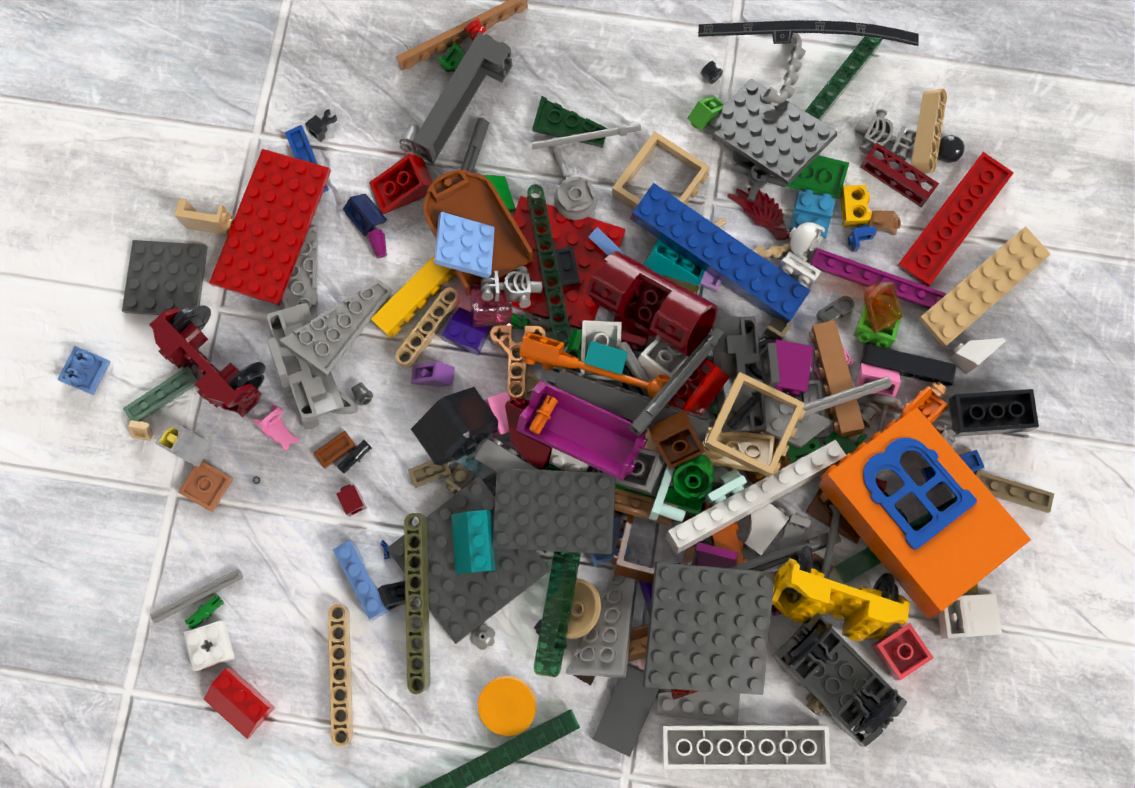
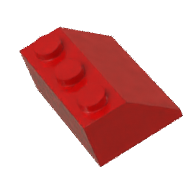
[667,359,730,416]
[203,668,275,739]

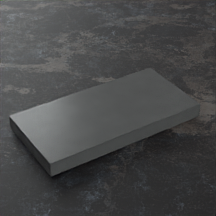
[593,665,659,757]

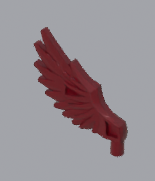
[727,187,791,240]

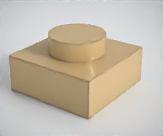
[128,420,153,441]

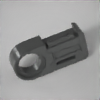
[816,296,855,323]

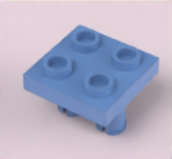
[57,346,111,395]

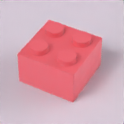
[871,623,934,680]

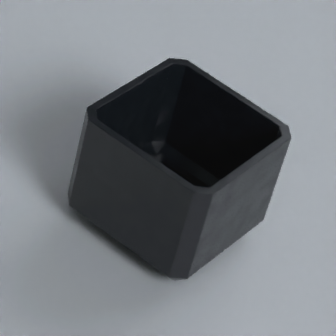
[411,387,498,466]

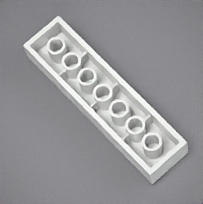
[662,725,830,769]

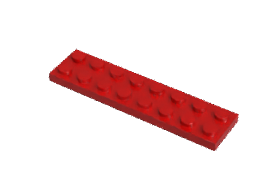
[897,152,1014,287]

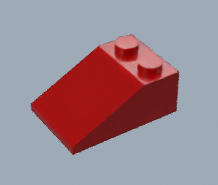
[369,153,433,214]

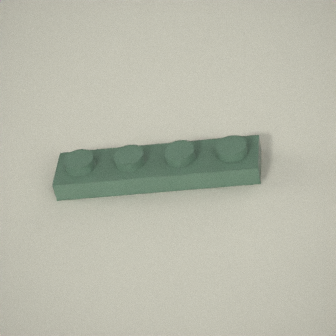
[123,366,198,422]

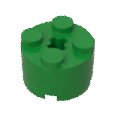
[673,454,715,499]

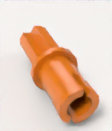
[530,395,558,434]

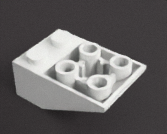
[938,594,1002,639]

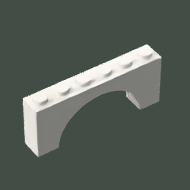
[669,466,789,557]

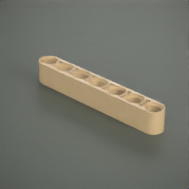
[328,604,353,747]

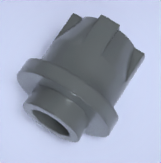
[351,382,373,405]

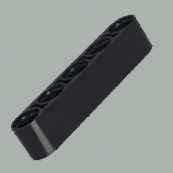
[860,345,956,386]

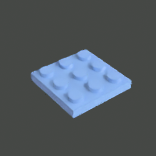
[434,212,495,278]

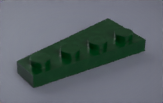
[532,96,608,148]

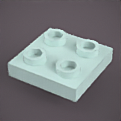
[704,468,747,506]

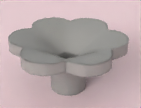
[471,624,495,650]

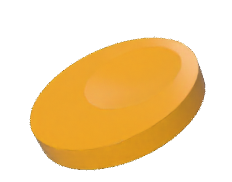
[478,676,537,736]

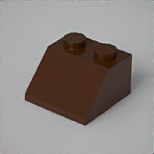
[649,410,706,470]

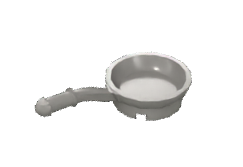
[553,147,598,220]

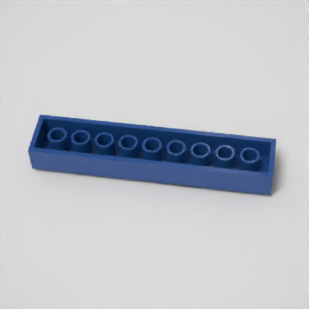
[630,183,811,324]

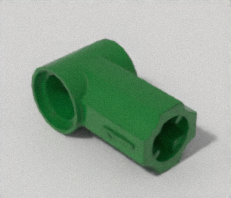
[565,330,582,370]

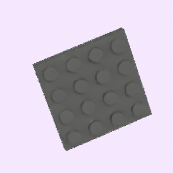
[122,240,208,315]

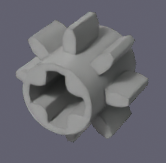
[935,424,956,446]

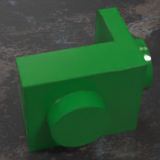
[437,43,466,72]

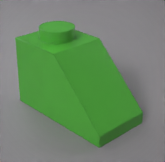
[687,95,725,130]

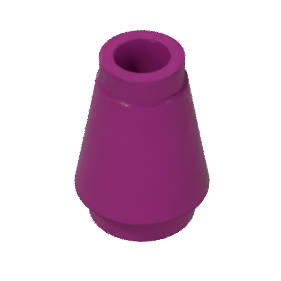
[367,229,387,258]

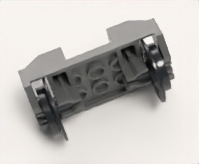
[772,613,907,747]

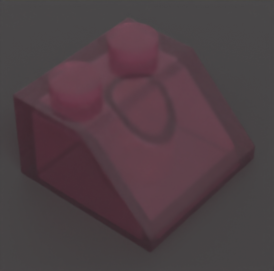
[470,282,513,327]

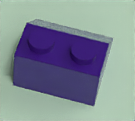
[442,307,494,356]

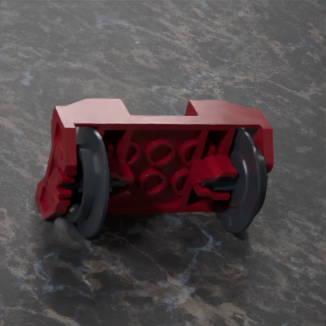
[149,305,265,417]

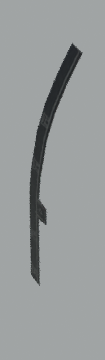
[698,20,919,46]

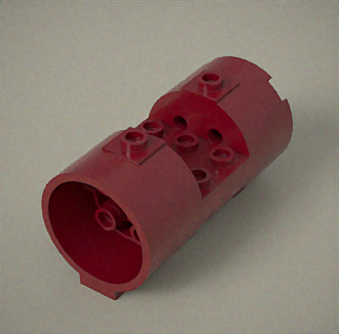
[586,251,718,356]

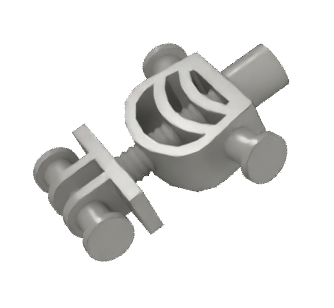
[855,109,916,161]
[480,266,542,308]

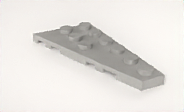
[282,226,318,319]
[278,279,393,377]
[566,558,640,678]

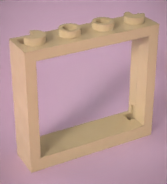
[612,131,710,210]
[704,372,805,477]

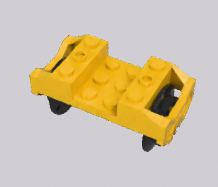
[772,546,910,641]

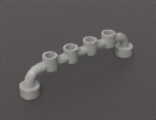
[763,33,806,104]

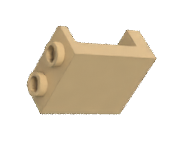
[174,198,234,235]

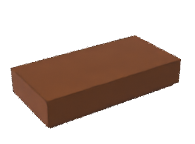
[314,431,357,469]

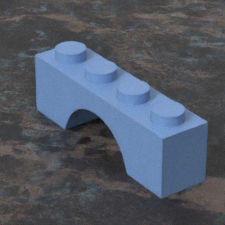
[332,540,391,620]

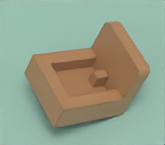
[869,211,901,235]

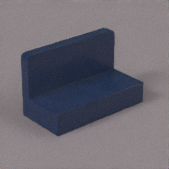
[342,194,387,236]

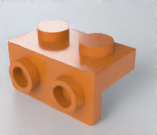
[902,386,948,424]

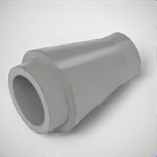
[399,124,419,152]

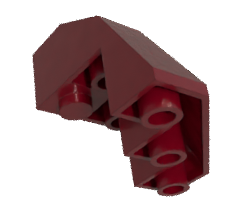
[505,398,552,469]

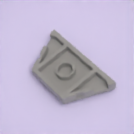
[763,394,832,449]

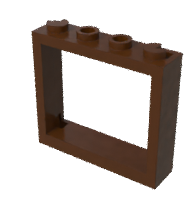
[612,513,696,584]

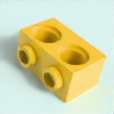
[840,185,871,227]

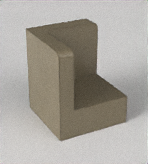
[763,316,792,340]

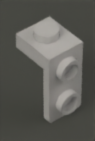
[778,513,811,550]

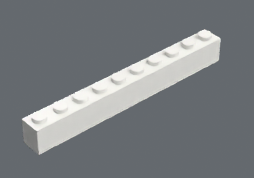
[665,440,846,555]

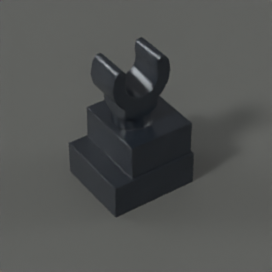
[305,109,337,142]

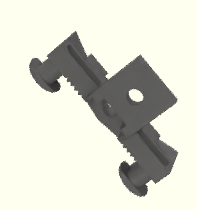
[712,316,780,434]

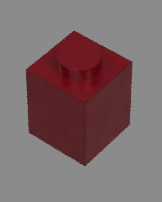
[336,484,367,517]

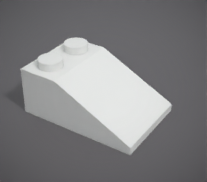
[581,320,622,380]
[638,339,689,381]

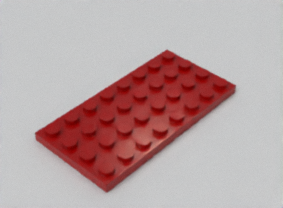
[209,149,331,306]

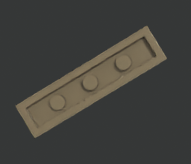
[975,470,1055,513]

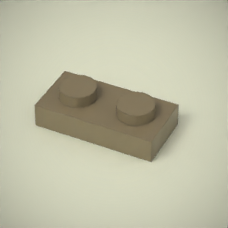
[408,460,452,488]

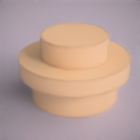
[931,382,948,399]

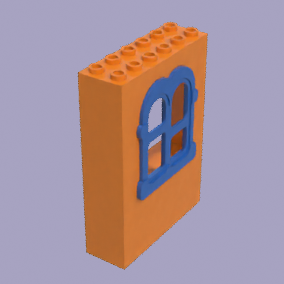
[818,408,1031,619]

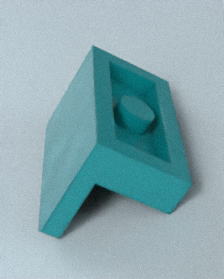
[584,341,628,375]

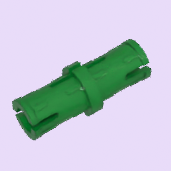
[185,594,224,630]

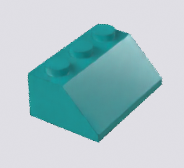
[643,239,705,292]
[451,510,496,574]

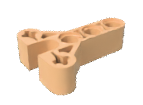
[490,325,546,399]

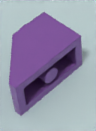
[411,361,455,387]

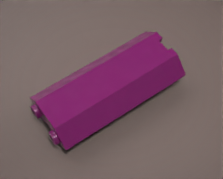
[516,381,648,481]

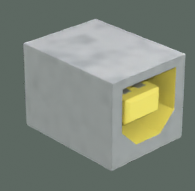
[155,420,212,467]

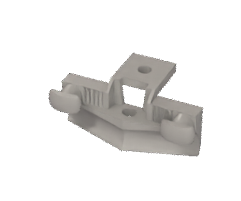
[266,303,345,429]

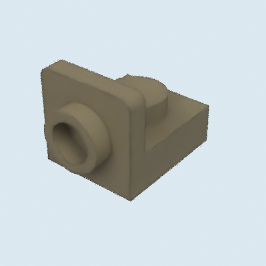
[444,464,475,494]

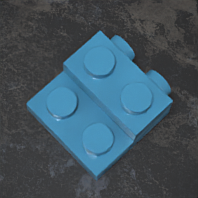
[789,189,836,239]

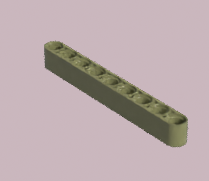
[404,513,430,694]

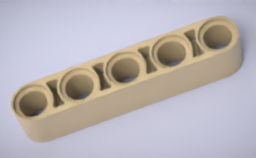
[911,88,947,174]
[396,288,460,369]

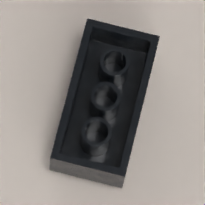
[949,389,1039,437]

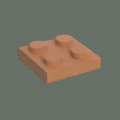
[178,461,233,512]

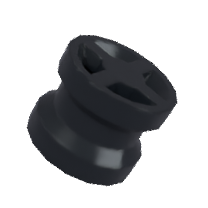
[700,61,723,84]

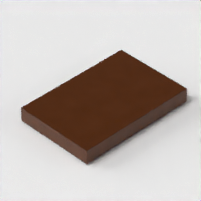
[805,488,860,544]

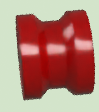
[464,18,487,41]

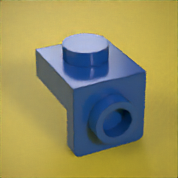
[848,225,877,252]

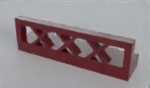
[860,143,939,208]

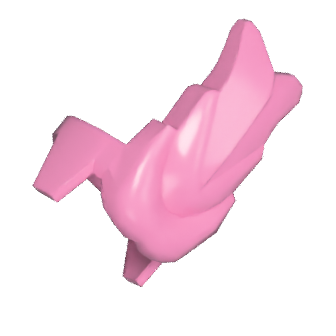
[252,403,299,451]

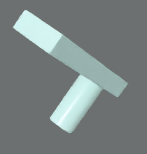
[649,466,686,523]

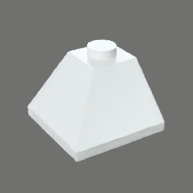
[950,338,1006,374]

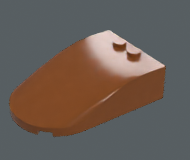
[423,170,533,296]

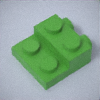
[853,300,903,349]

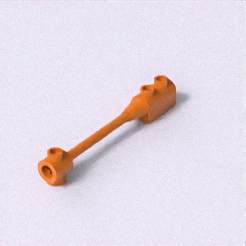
[519,332,671,398]

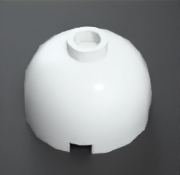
[789,222,825,261]

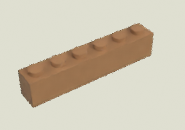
[809,320,865,438]

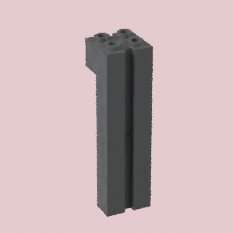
[413,32,513,164]

